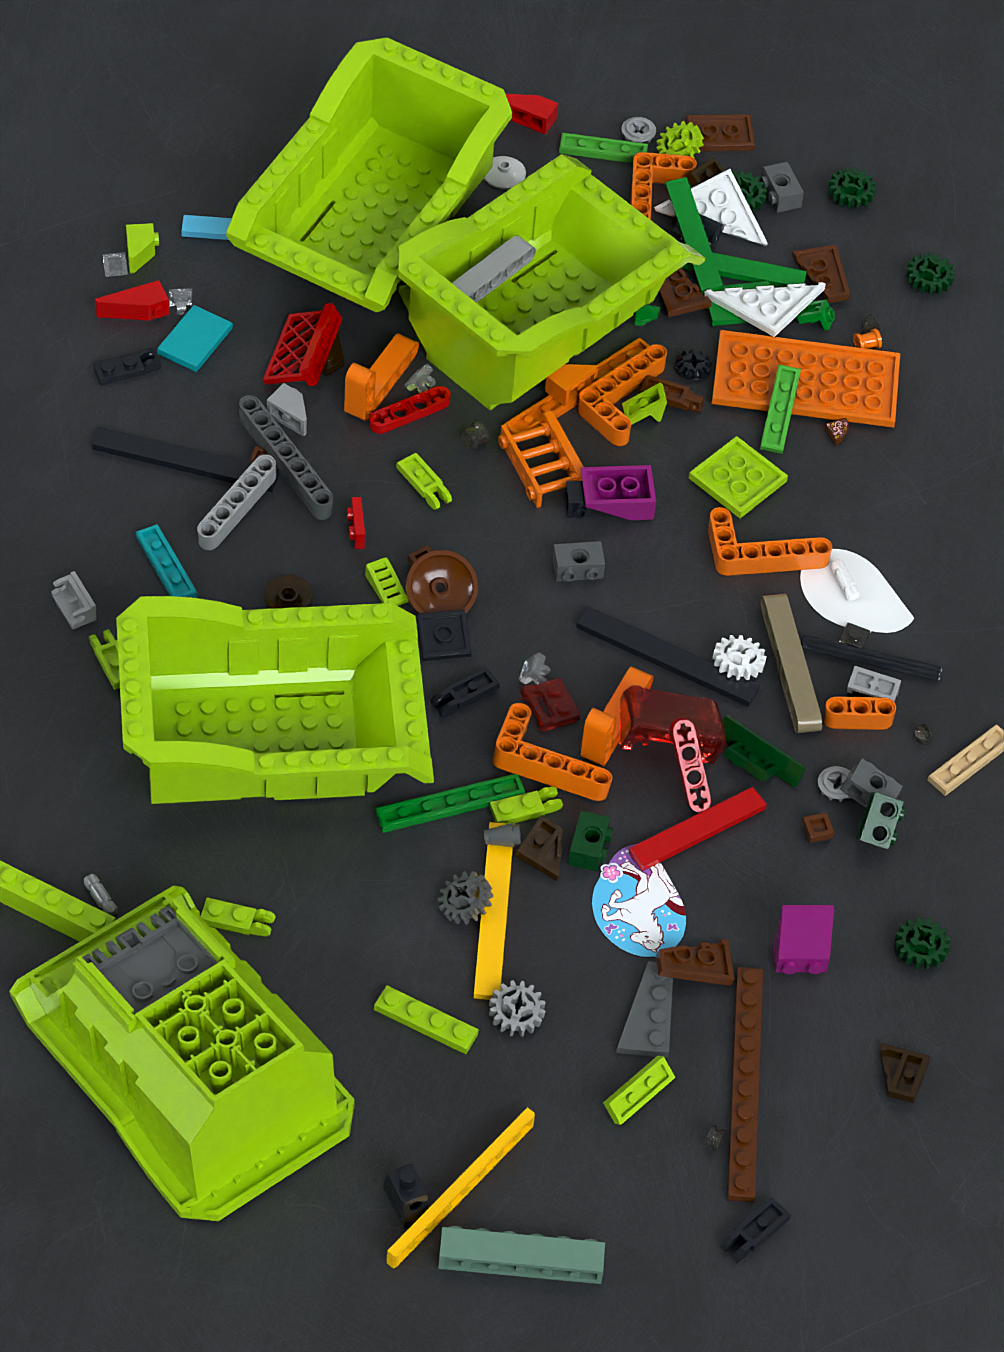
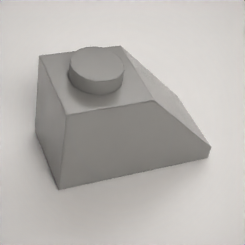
[267,383,307,437]

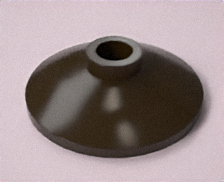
[264,575,313,609]

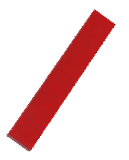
[629,787,767,871]

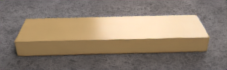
[928,724,1004,796]

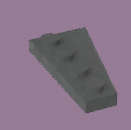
[616,961,673,1058]

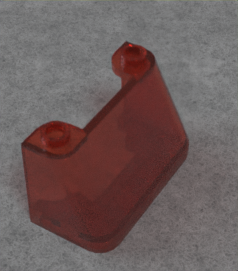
[619,685,726,764]

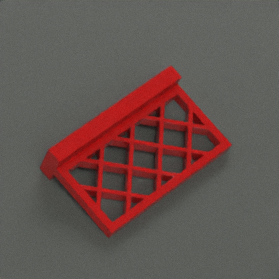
[263,303,342,386]

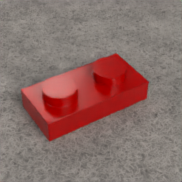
[347,497,365,549]

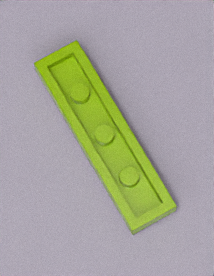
[374,986,479,1054]

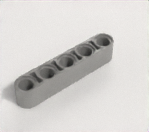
[452,235,536,303]
[197,455,276,550]

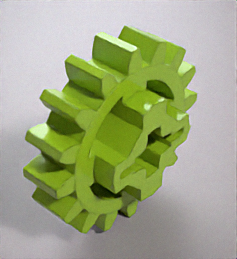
[656,121,704,158]

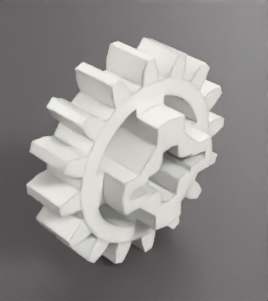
[713,635,766,680]

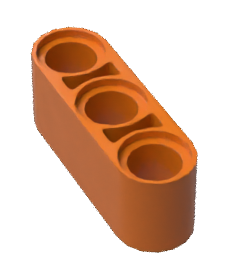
[823,697,896,730]

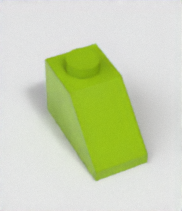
[126,223,159,273]

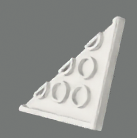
[654,169,768,246]
[704,282,825,337]

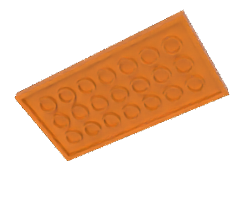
[712,330,900,428]

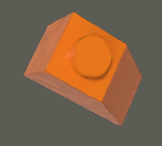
[545,364,598,406]

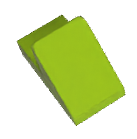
[622,382,667,425]

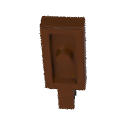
[639,375,704,412]

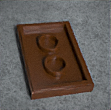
[686,114,755,152]

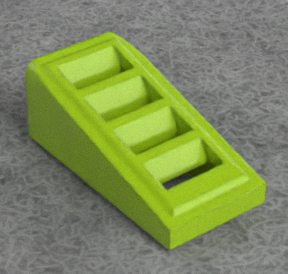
[365,557,408,606]

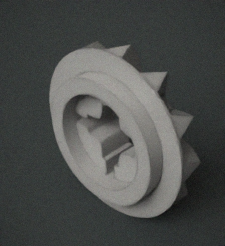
[621,117,656,143]
[818,766,851,802]

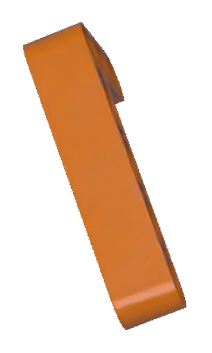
[630,152,697,220]
[344,333,419,421]
[578,344,667,446]
[708,507,832,576]
[581,666,654,766]
[492,703,612,801]

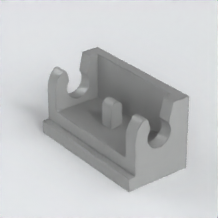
[51,571,97,630]
[847,666,901,703]

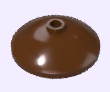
[406,550,478,614]

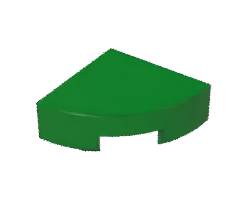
[634,305,660,326]

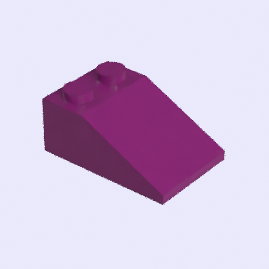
[581,465,656,520]
[773,905,834,974]

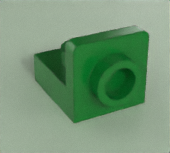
[797,299,835,330]

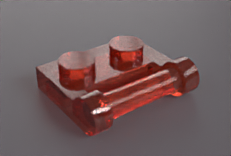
[520,678,581,731]

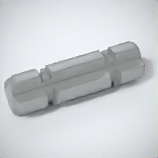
[84,874,118,916]

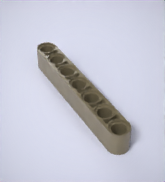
[761,593,822,733]

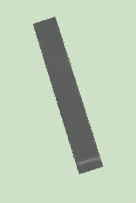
[239,395,333,520]

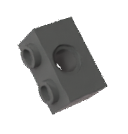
[760,162,804,213]
[552,541,605,582]
[840,758,903,815]

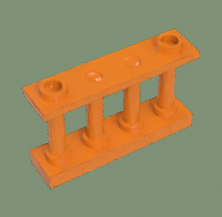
[498,411,584,508]

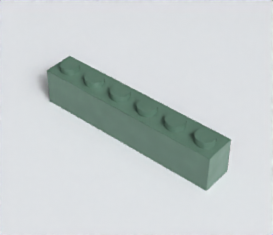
[438,1226,605,1284]

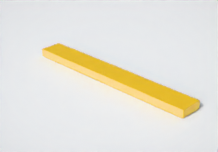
[473,822,515,1000]
[387,1107,535,1269]

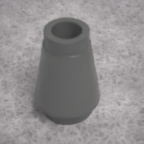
[484,822,521,848]

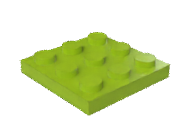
[689,436,788,518]

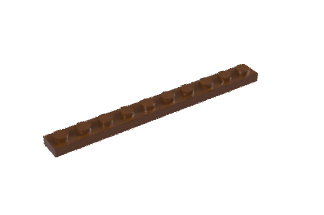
[727,967,763,1203]

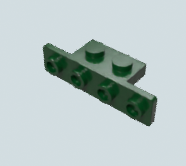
[717,715,806,787]

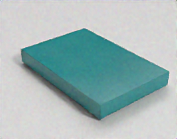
[157,305,233,372]

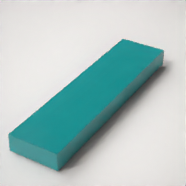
[136,524,198,598]

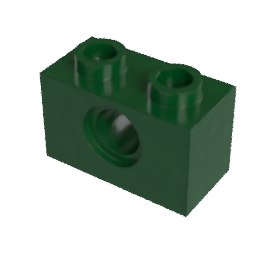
[568,811,613,872]

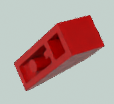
[505,94,558,134]
[95,280,169,321]

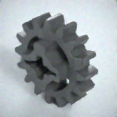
[438,871,494,924]

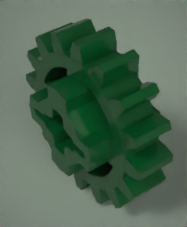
[828,167,876,209]
[732,170,767,213]
[906,252,955,295]
[895,917,951,970]

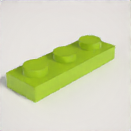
[603,1056,675,1125]

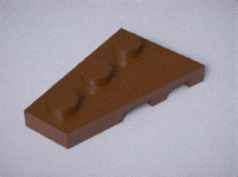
[792,244,850,303]
[659,268,712,317]
[656,939,734,986]

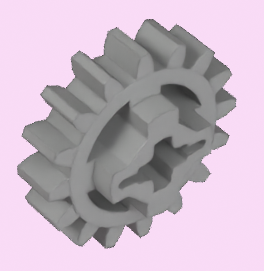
[489,980,546,1037]

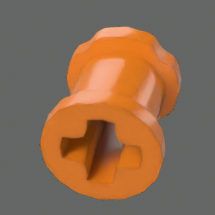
[853,328,882,349]

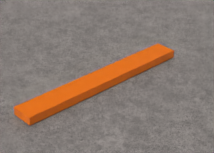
[504,337,649,443]

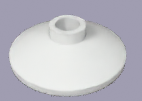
[484,156,526,190]

